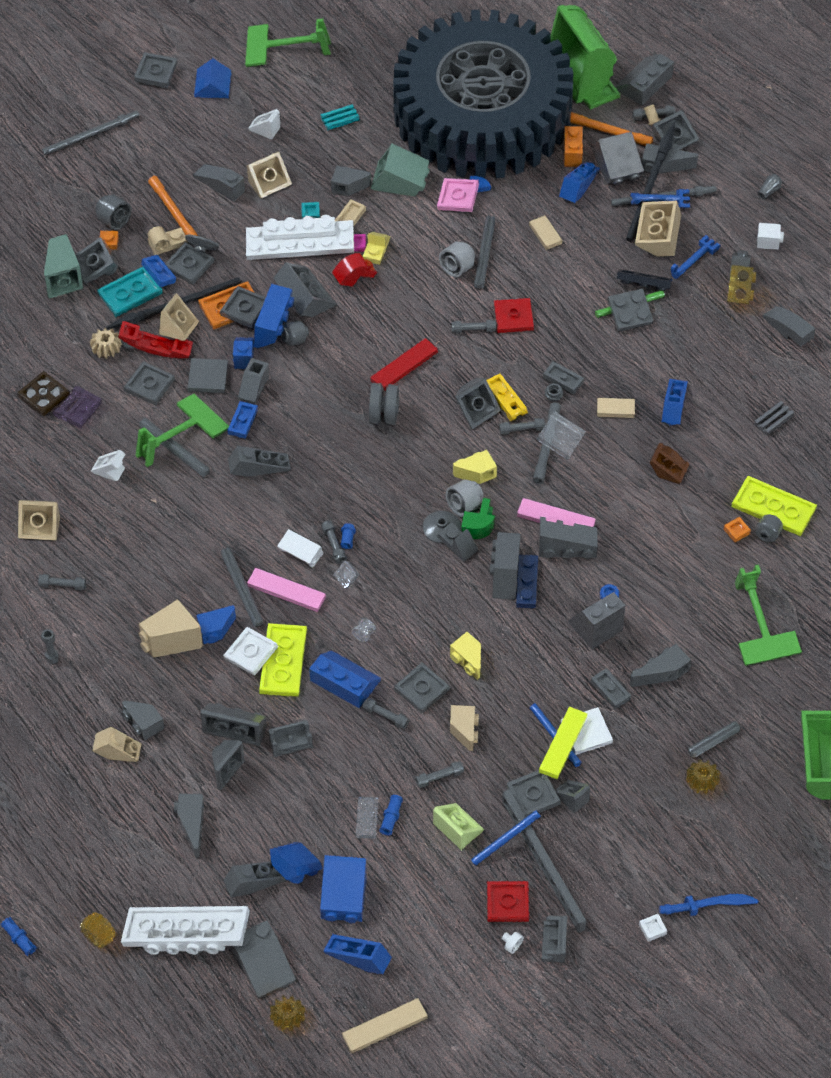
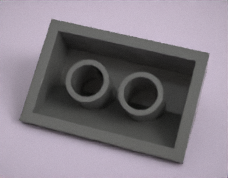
[615,54,674,106]
[273,262,336,317]
[200,703,267,746]

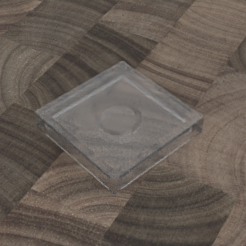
[536,411,586,460]

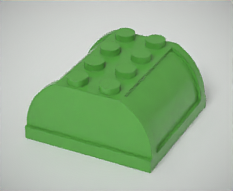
[551,5,617,103]
[801,711,831,799]

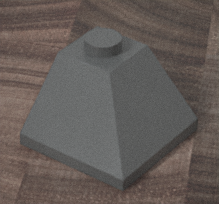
[455,378,501,429]
[212,740,244,791]

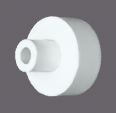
[502,932,524,954]

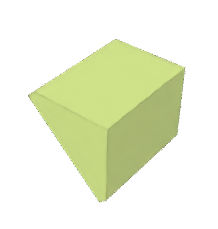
[433,803,484,850]

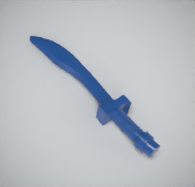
[659,894,759,916]

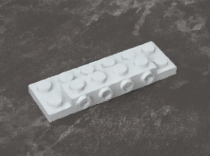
[246,215,354,260]
[121,906,250,955]

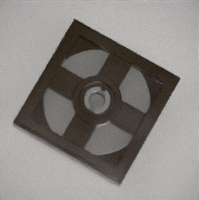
[17,371,70,416]

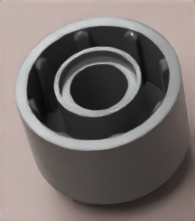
[96,194,132,230]

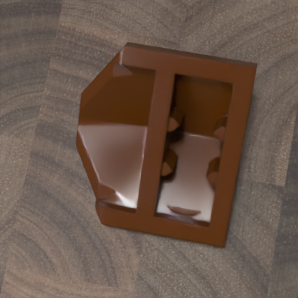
[649,442,689,484]

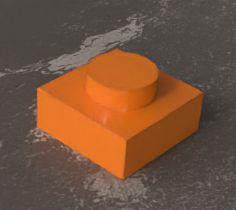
[100,231,119,249]
[723,517,751,542]

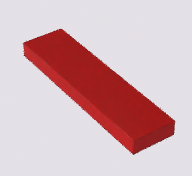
[370,338,438,391]

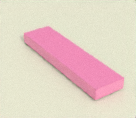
[517,498,596,527]
[247,568,326,612]

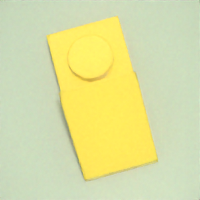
[363,232,390,265]

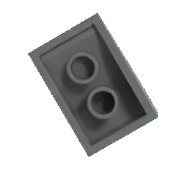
[231,920,296,999]

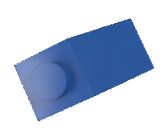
[233,337,254,369]
[196,605,236,644]

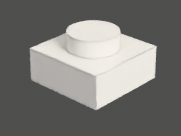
[639,914,667,942]

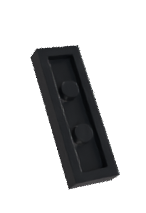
[616,269,673,291]

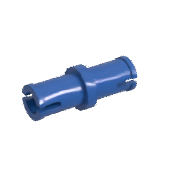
[379,795,403,835]
[1,917,37,956]

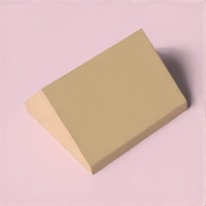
[247,151,292,198]
[159,294,199,341]
[18,500,60,540]

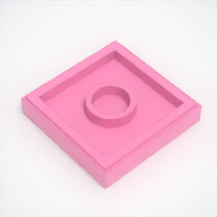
[437,178,479,212]

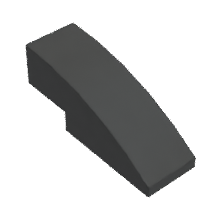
[763,306,815,347]

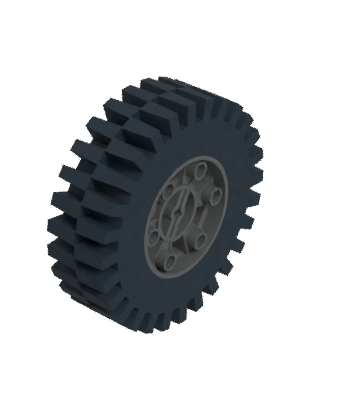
[393,10,573,179]

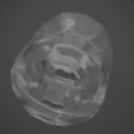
[352,618,376,642]

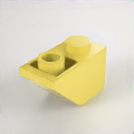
[453,450,497,484]
[450,632,481,680]

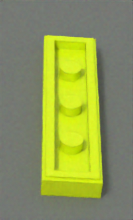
[539,707,588,779]

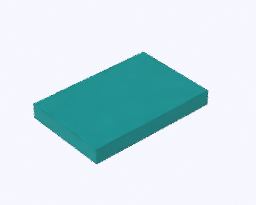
[97,267,163,317]

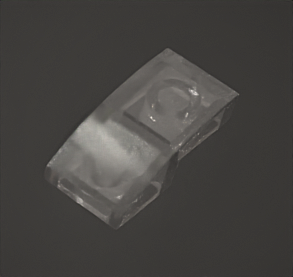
[356,797,378,839]

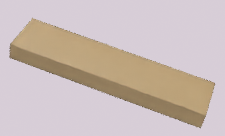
[342,998,428,1054]

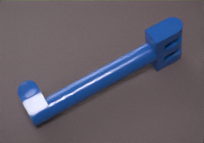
[631,189,690,208]
[671,235,721,279]

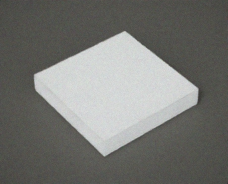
[223,627,278,676]
[561,707,613,755]

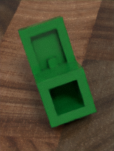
[461,498,495,539]

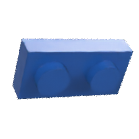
[141,255,176,287]
[228,401,258,439]

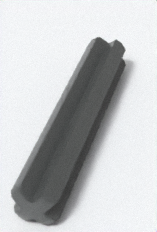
[688,721,740,758]

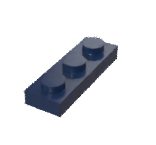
[516,555,538,608]

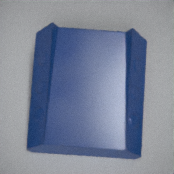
[270,842,323,884]

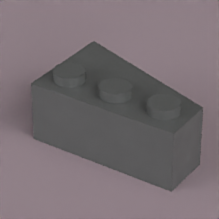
[539,516,598,559]
[490,532,521,600]

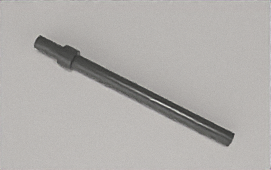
[42,110,139,156]
[611,185,717,206]

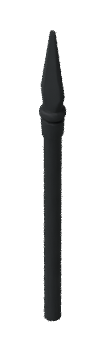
[626,122,675,242]
[106,277,241,329]

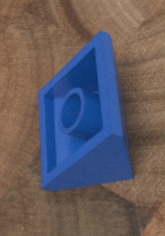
[194,58,232,98]

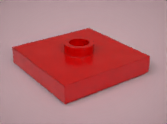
[494,298,534,333]
[487,881,529,922]

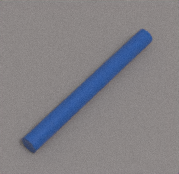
[530,703,582,767]
[471,810,541,866]

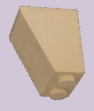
[139,600,203,658]

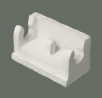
[277,529,323,567]

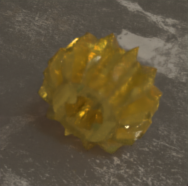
[686,759,720,794]
[80,912,116,948]
[270,995,305,1032]

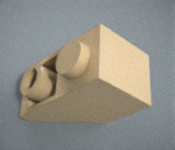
[450,705,479,751]
[93,727,142,762]

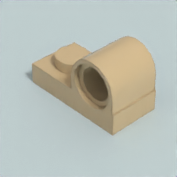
[148,226,188,255]

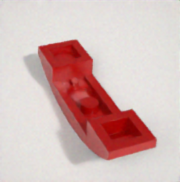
[118,321,193,358]

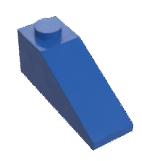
[662,379,688,425]
[323,934,392,975]

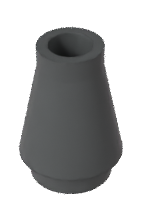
[757,174,783,200]

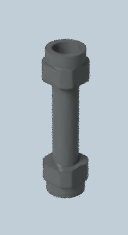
[632,105,675,121]
[452,319,496,333]
[499,418,545,435]
[321,521,347,564]
[38,574,86,591]
[41,629,59,664]
[363,698,410,729]
[415,761,464,788]

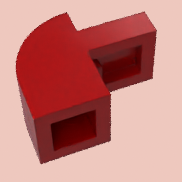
[332,253,377,286]

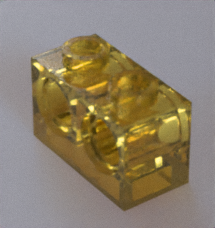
[727,265,757,304]

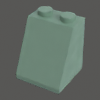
[370,143,430,197]
[44,234,83,299]

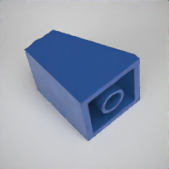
[320,855,367,923]

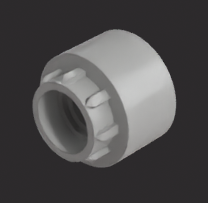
[439,242,475,277]
[445,479,484,517]

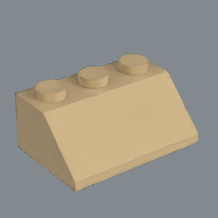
[635,201,681,256]

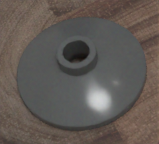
[185,235,220,253]
[423,511,461,544]

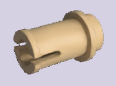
[644,104,661,128]

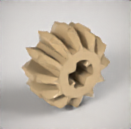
[90,328,122,359]

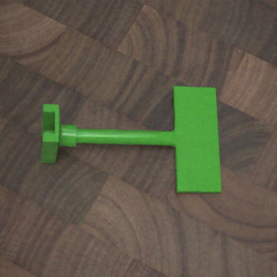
[245,19,331,67]
[135,394,229,467]
[735,565,802,666]

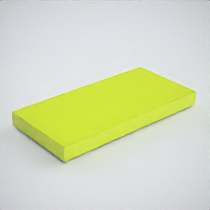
[731,476,817,536]
[259,623,307,697]

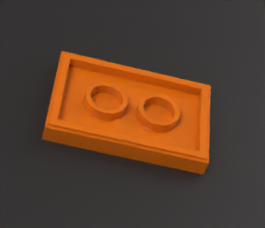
[198,281,255,330]

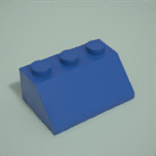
[254,284,294,348]
[309,651,381,708]

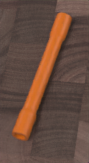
[570,112,654,146]
[148,176,198,236]

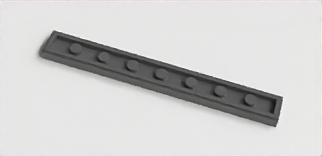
[502,789,586,932]

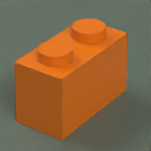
[564,126,583,167]

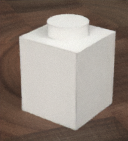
[757,223,784,250]

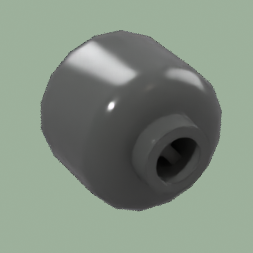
[281,321,309,346]
[755,514,783,543]

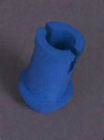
[340,523,356,549]

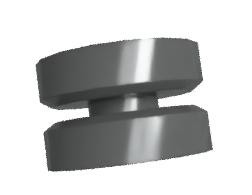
[369,383,400,425]

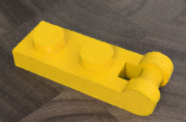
[487,374,528,421]

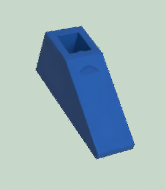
[559,162,600,203]

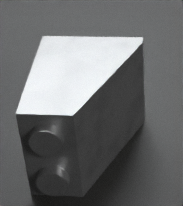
[592,131,644,185]
[568,592,625,649]

